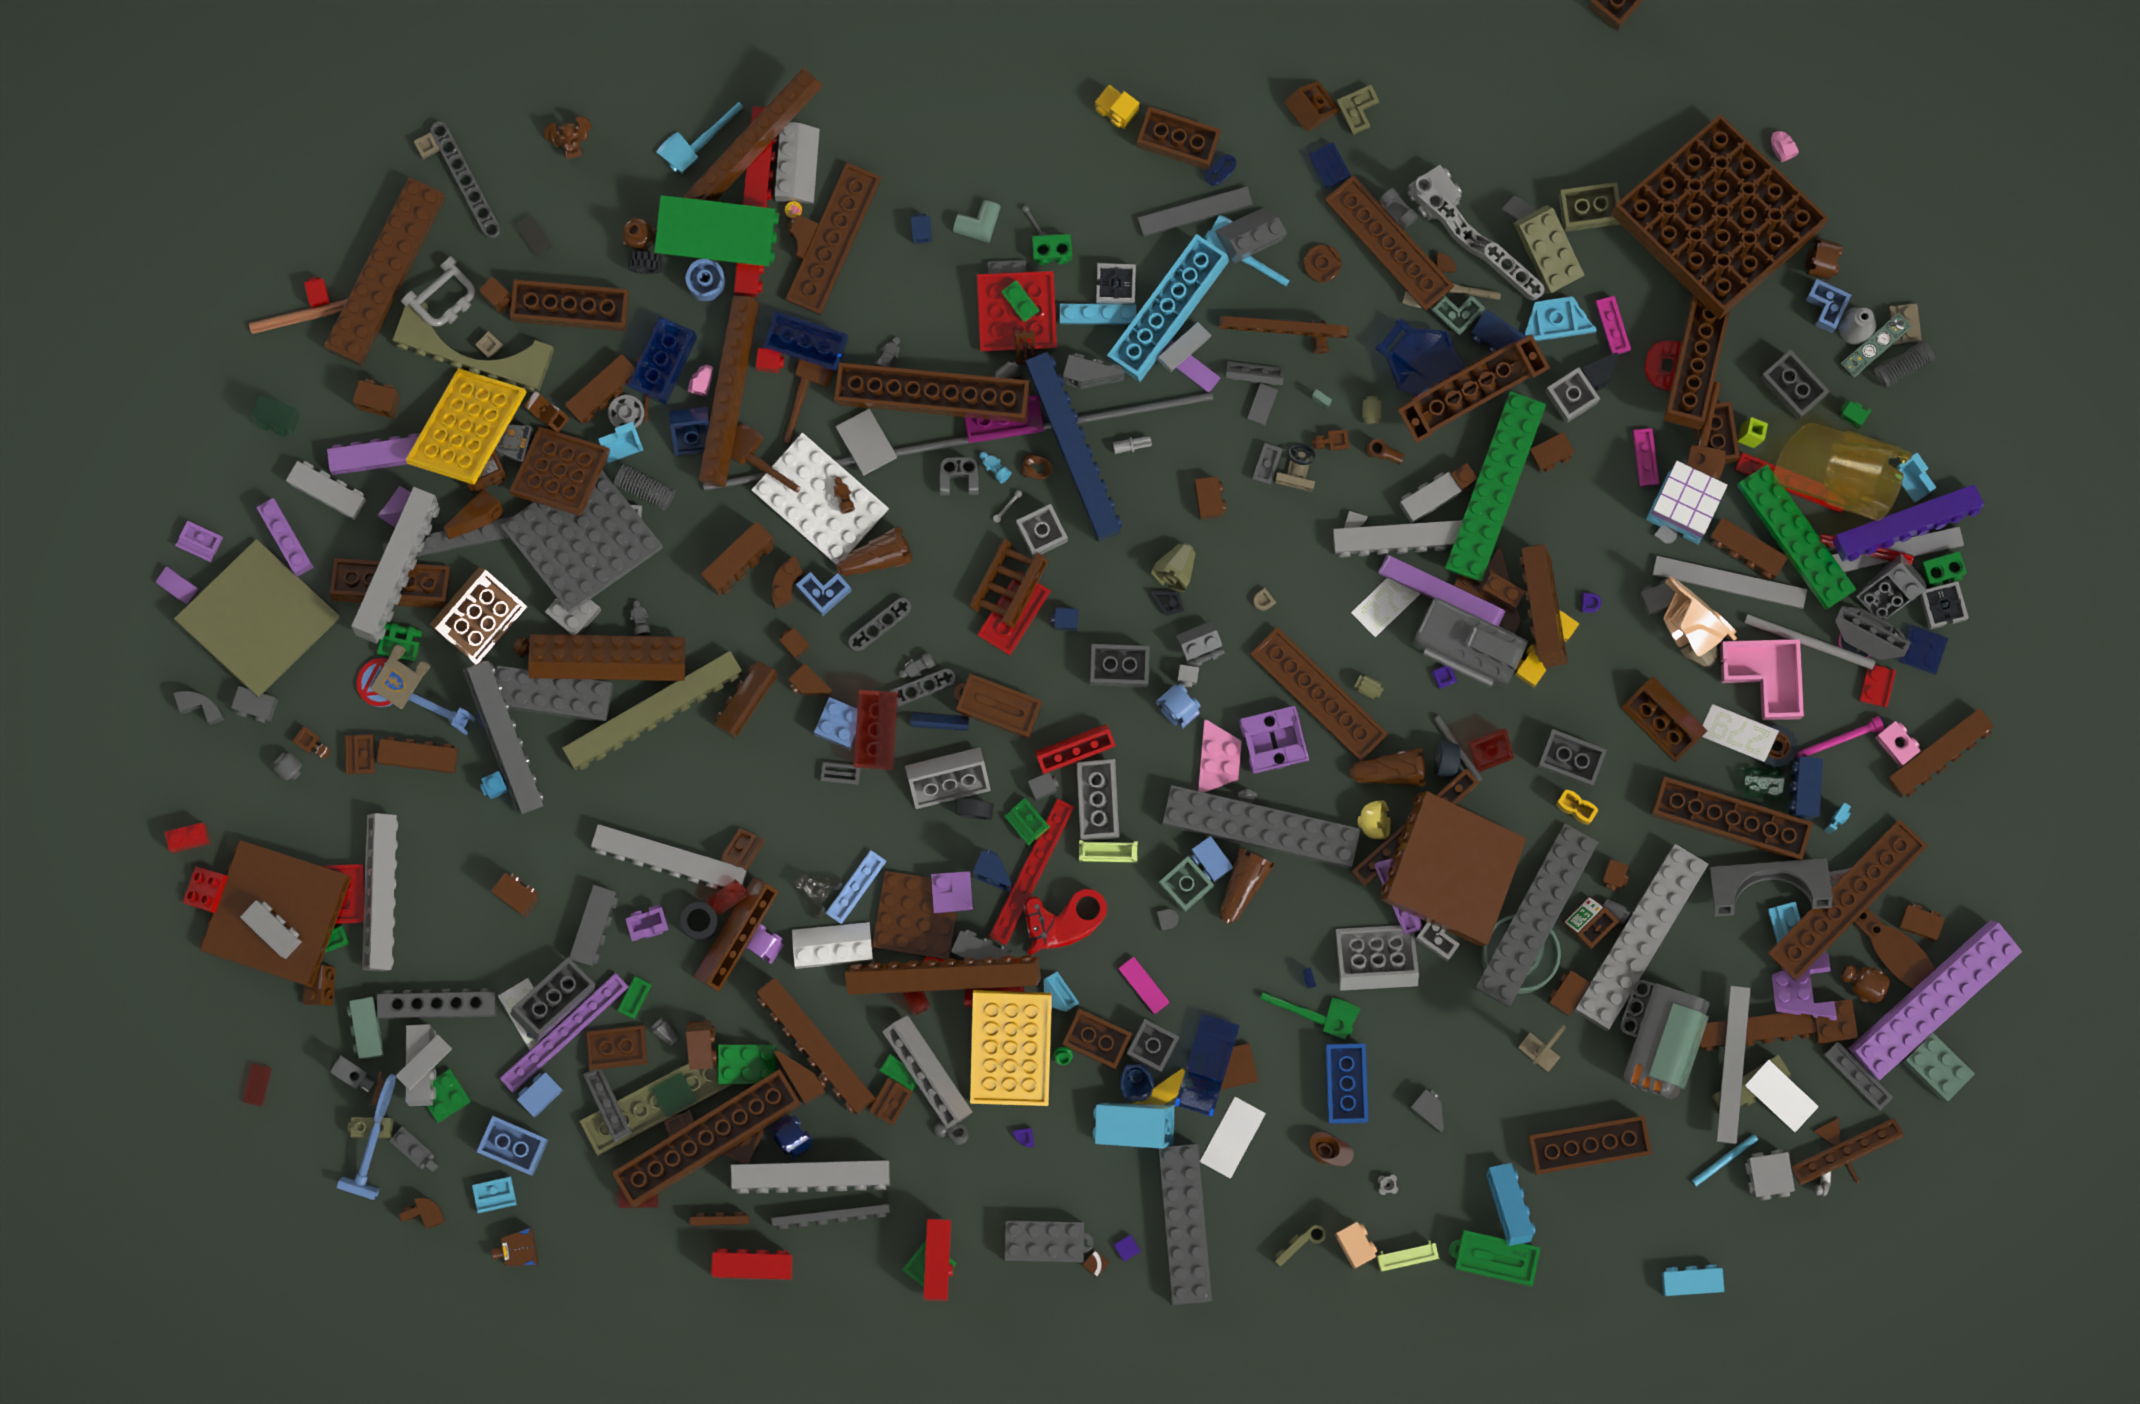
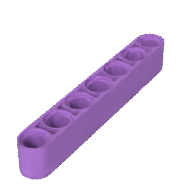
[1378,555,1505,626]

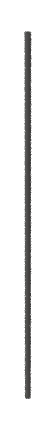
[703,392,1213,491]

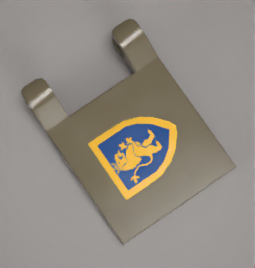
[370,645,430,709]

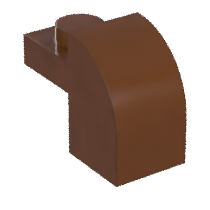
[524,391,569,432]
[399,1198,446,1229]

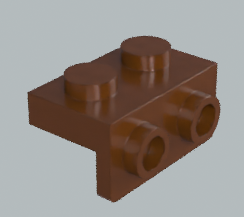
[302,965,336,1006]

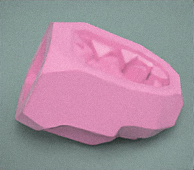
[1771,131,1799,162]
[688,364,713,396]

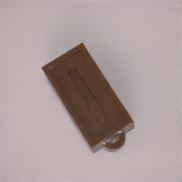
[954,674,1042,740]

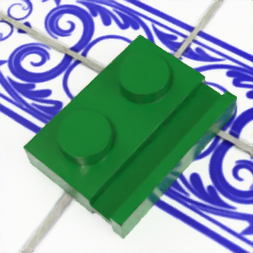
[1004,798,1050,845]

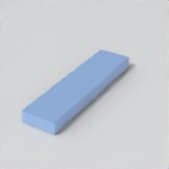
[826,850,887,925]

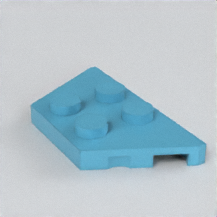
[1525,296,1596,341]

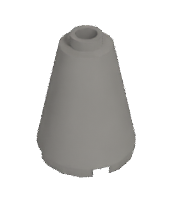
[1838,308,1876,345]

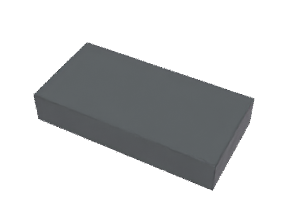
[1247,383,1278,426]

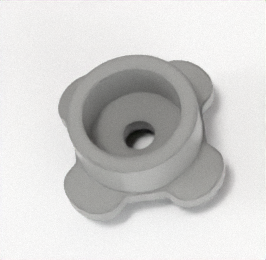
[1378,1175,1398,1195]

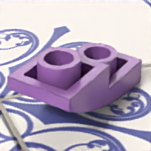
[156,566,200,605]

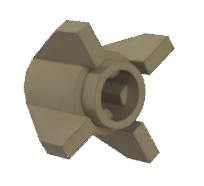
[1681,645,1717,668]

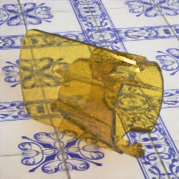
[1774,423,1912,521]

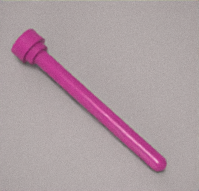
[1795,716,1884,759]

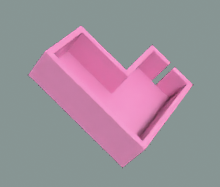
[1720,639,1804,720]

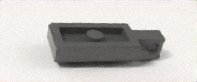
[389,1126,439,1172]

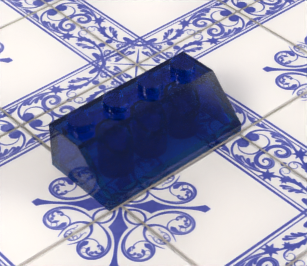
[763,311,849,371]
[628,317,698,405]

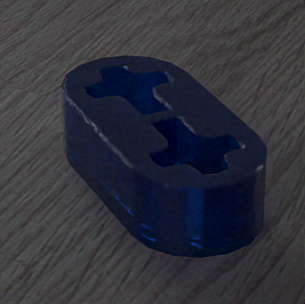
[1206,155,1237,186]

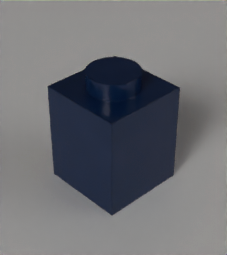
[911,213,932,244]
[1051,608,1079,631]

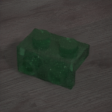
[1742,767,1784,800]

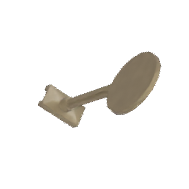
[1518,1025,1566,1073]

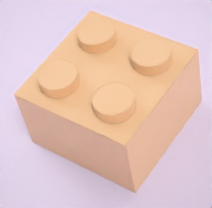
[1334,1222,1377,1269]

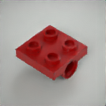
[182,867,228,913]

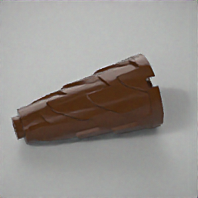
[836,526,913,577]
[1350,747,1426,786]
[1219,847,1275,925]

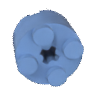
[686,259,725,301]
[1156,684,1201,730]

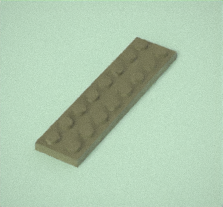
[580,1049,733,1156]

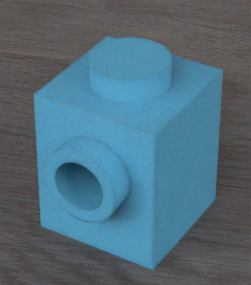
[480,771,509,799]

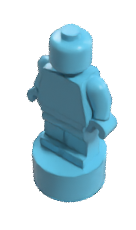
[979,452,1012,483]

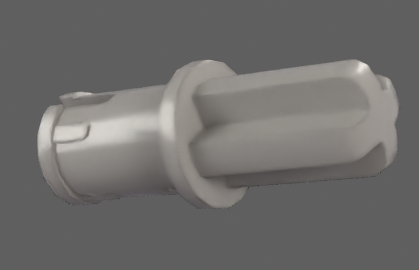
[1113,436,1152,454]

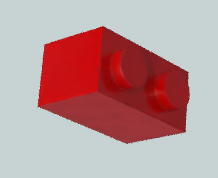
[165,823,211,853]

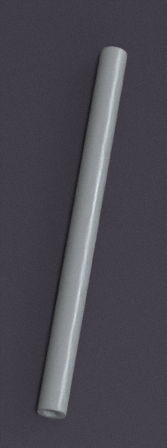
[1745,614,1875,669]

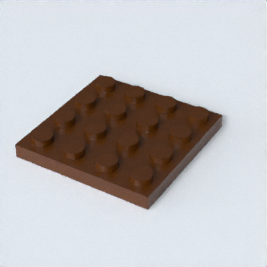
[509,427,611,516]
[872,871,957,960]

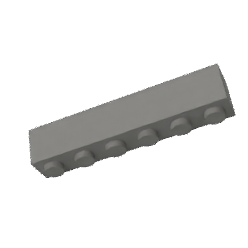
[883,1015,973,1129]

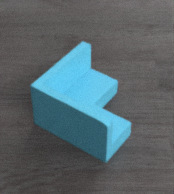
[598,422,643,463]
[1892,453,1936,503]

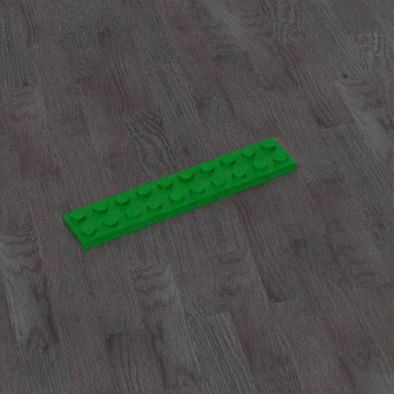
[1445,391,1546,582]

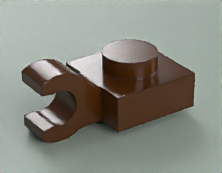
[371,1072,386,1106]

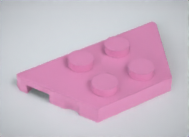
[1198,720,1241,793]

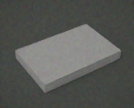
[836,409,897,476]

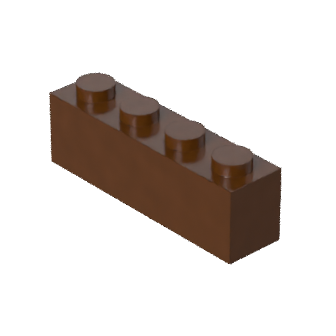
[565,354,639,425]
[1708,517,1788,580]
[377,737,459,774]

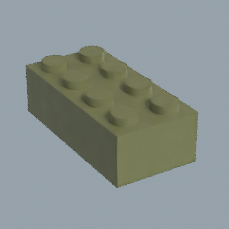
[1513,205,1584,293]

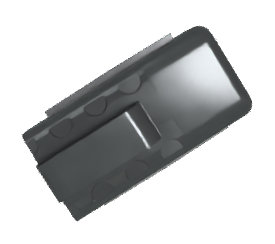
[1413,598,1528,690]

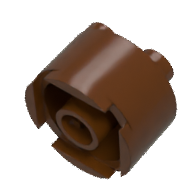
[1805,237,1843,280]

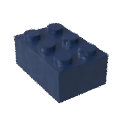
[1788,757,1823,821]

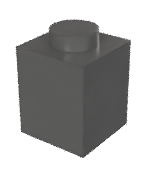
[1028,772,1059,801]

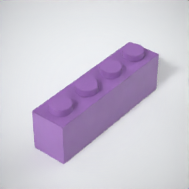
[257,498,314,577]

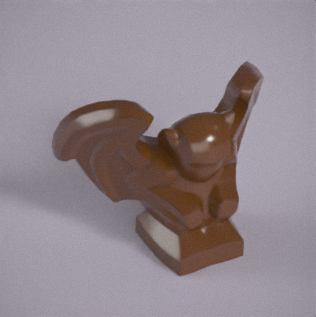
[544,116,592,159]

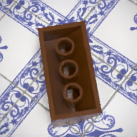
[714,661,778,740]
[1621,676,1708,762]

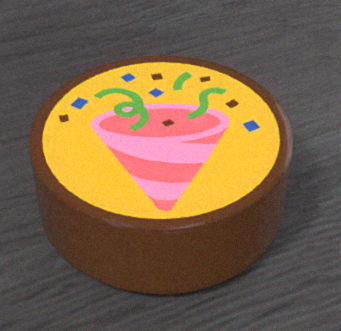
[784,201,803,220]

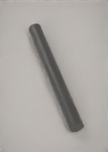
[1433,715,1483,782]

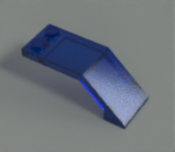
[1175,1014,1240,1117]

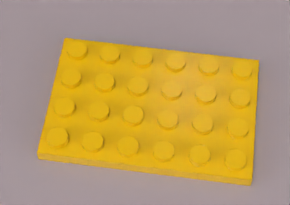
[406,368,526,485]
[970,990,1052,1106]

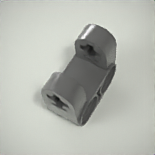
[1380,188,1418,230]
[940,457,979,496]

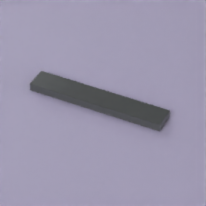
[1138,187,1253,237]

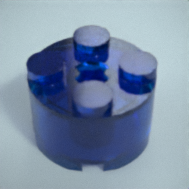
[769,1115,813,1161]

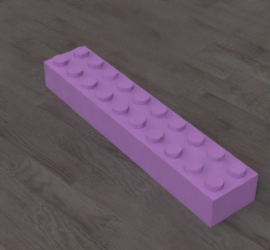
[1848,920,2022,1080]

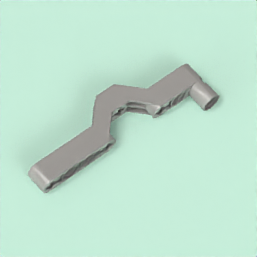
[1410,175,1544,301]

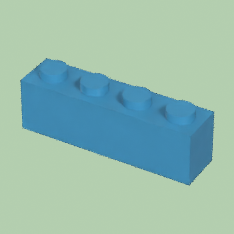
[1486,1163,1535,1246]

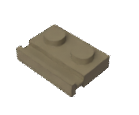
[1889,304,1922,345]

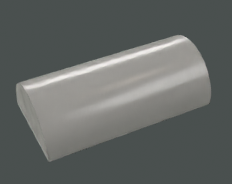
[1077,759,1119,840]

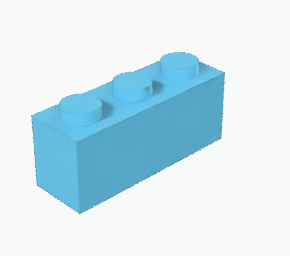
[1661,1265,1724,1296]

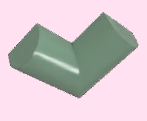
[953,200,1001,243]
[1432,295,1485,336]

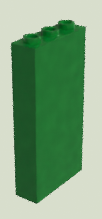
[654,195,779,266]

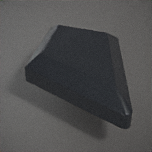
[1150,591,1184,616]

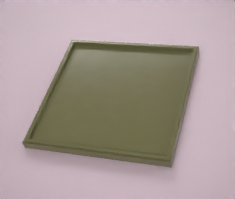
[174,539,340,698]

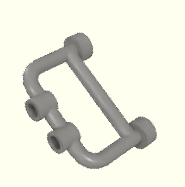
[401,256,475,327]

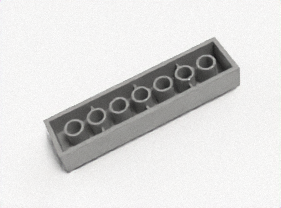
[352,487,440,644]
[731,1161,890,1194]

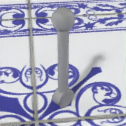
[993,490,1022,523]

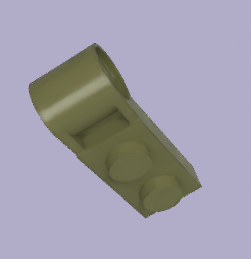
[1274,1225,1326,1267]

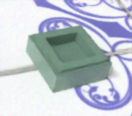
[1312,389,1332,409]

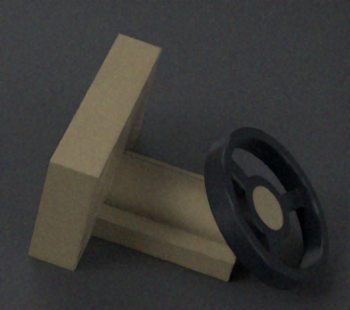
[1275,444,1315,492]

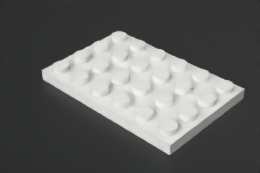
[752,433,889,564]

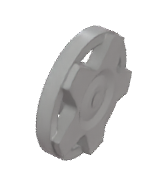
[608,395,644,429]

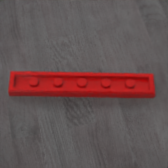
[1734,452,1849,514]

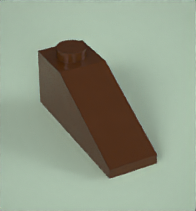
[443,489,503,540]

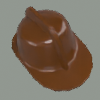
[1309,1132,1354,1167]

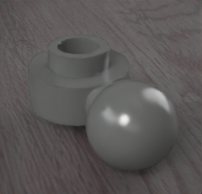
[934,1122,969,1145]

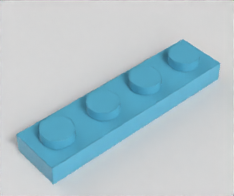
[1060,304,1136,325]

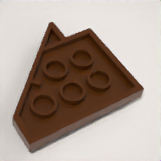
[1454,547,1521,634]

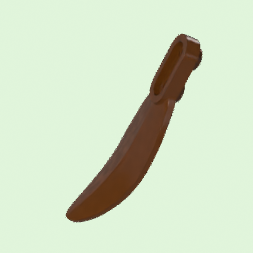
[1854,908,1936,990]

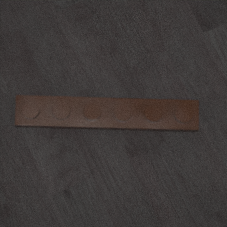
[1791,1118,1904,1186]

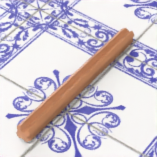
[249,299,348,334]

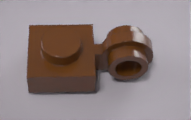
[1311,429,1349,451]
[292,726,330,759]

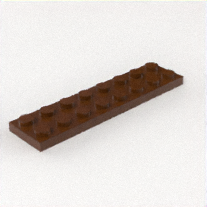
[786,162,882,315]
[1325,175,1454,311]
[1250,627,1388,761]

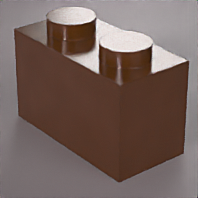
[479,277,512,314]
[1528,432,1575,473]
[1194,476,1227,520]
[1481,572,1525,611]
[1898,903,1945,942]
[1548,970,1591,1017]

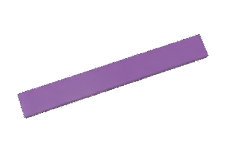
[500,973,629,1093]

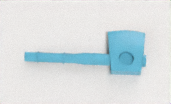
[656,102,744,175]
[1204,215,1290,287]

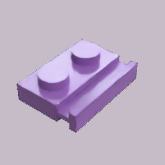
[175,520,223,563]

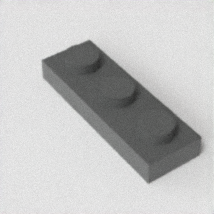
[1226,361,1285,385]

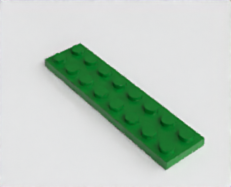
[1737,464,1857,610]

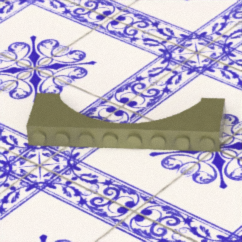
[393,302,554,393]

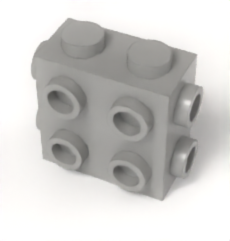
[1407,165,1462,220]
[1745,1149,1795,1201]

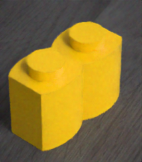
[1556,790,1598,825]

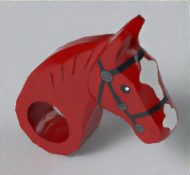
[1024,889,1107,955]

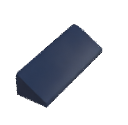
[910,712,969,731]

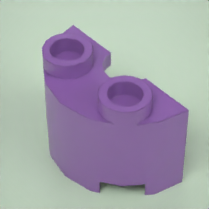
[626,905,668,941]
[746,924,784,964]

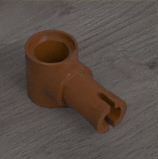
[1365,439,1404,465]

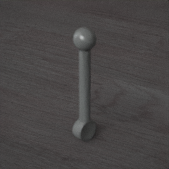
[1022,205,1047,236]

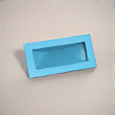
[1044,972,1079,1012]

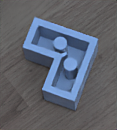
[1805,279,1851,333]
[796,572,851,616]

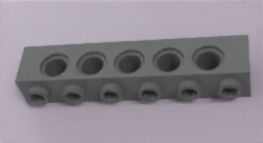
[377,988,497,1019]

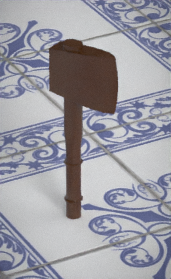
[783,351,836,444]
[1686,382,1726,480]
[731,423,801,493]

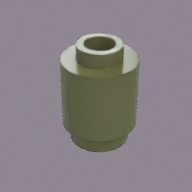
[1362,396,1382,424]
[1354,674,1384,700]

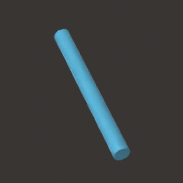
[1691,1134,1758,1186]

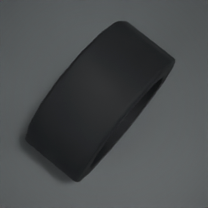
[956,799,994,820]

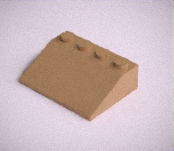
[429,566,527,664]

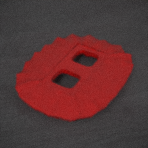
[1644,341,1681,391]

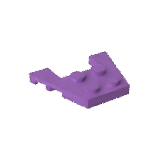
[1772,953,1837,1020]

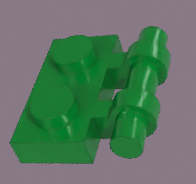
[377,623,423,662]

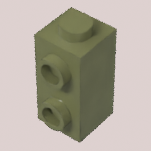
[348,1117,393,1139]

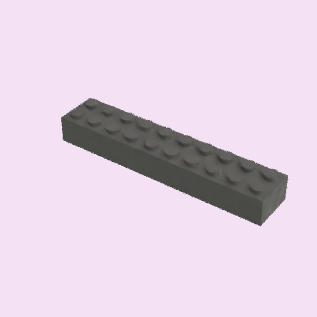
[1162,785,1360,869]

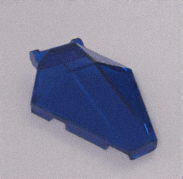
[1375,319,1465,395]

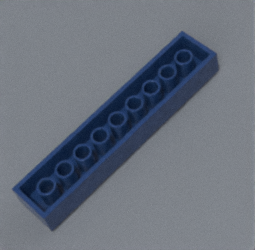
[1026,352,1122,542]

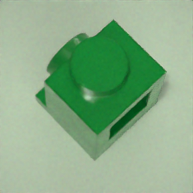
[1840,401,1872,430]

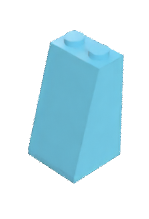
[1093,1103,1175,1148]

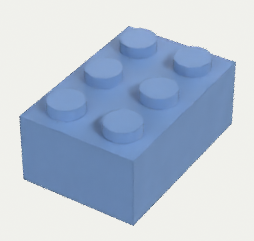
[477,1116,548,1176]

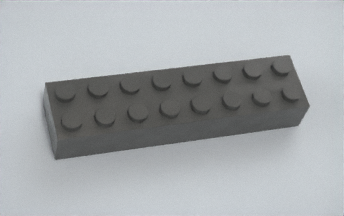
[1158,1144,1212,1305]

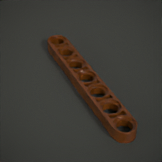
[1218,316,1349,338]

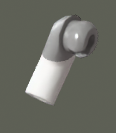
[1814,1171,1831,1197]

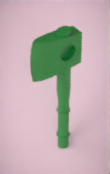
[1260,992,1361,1040]

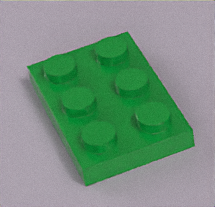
[716,1045,775,1085]

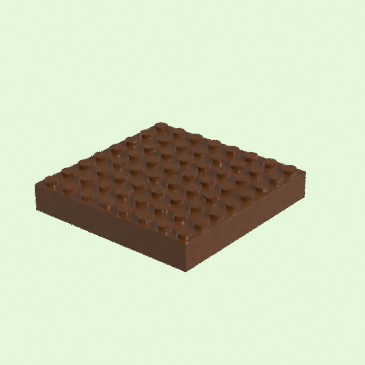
[1611,114,1829,320]

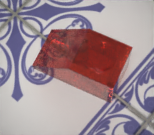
[903,991,931,1016]

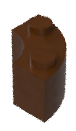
[772,556,804,609]

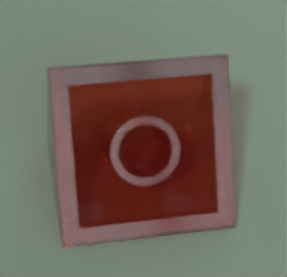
[1467,728,1514,772]

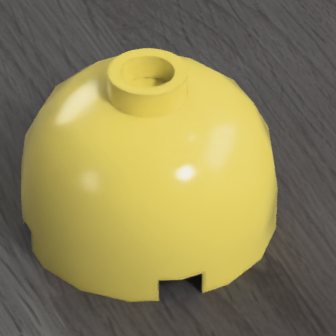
[1358,800,1391,839]

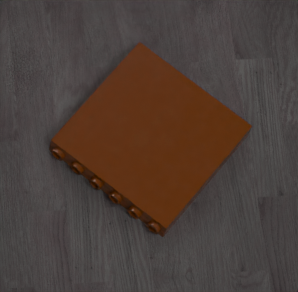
[1380,791,1527,946]
[200,840,351,988]

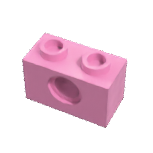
[1875,721,1921,767]

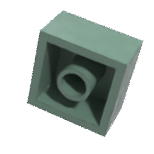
[1159,856,1214,913]

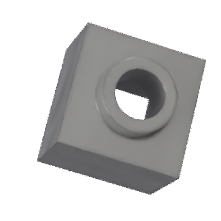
[1177,665,1199,688]

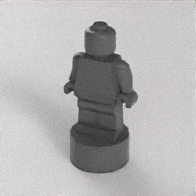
[874,337,900,367]
[630,600,651,636]
[899,652,936,678]
[1238,789,1257,804]

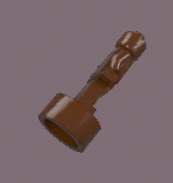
[833,476,855,514]

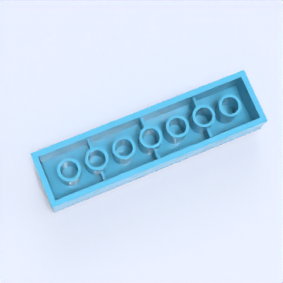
[1107,234,1229,382]

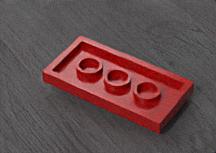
[977,571,1051,656]

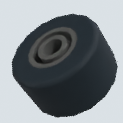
[1434,741,1461,778]

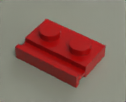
[1859,665,1896,708]

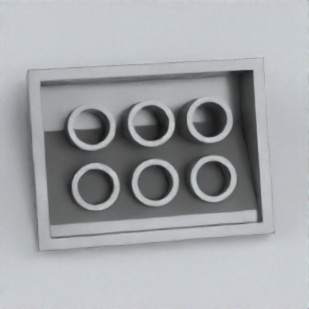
[1336,925,1419,991]

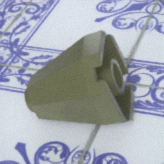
[1151,543,1195,593]

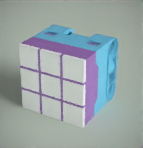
[1646,461,1727,545]

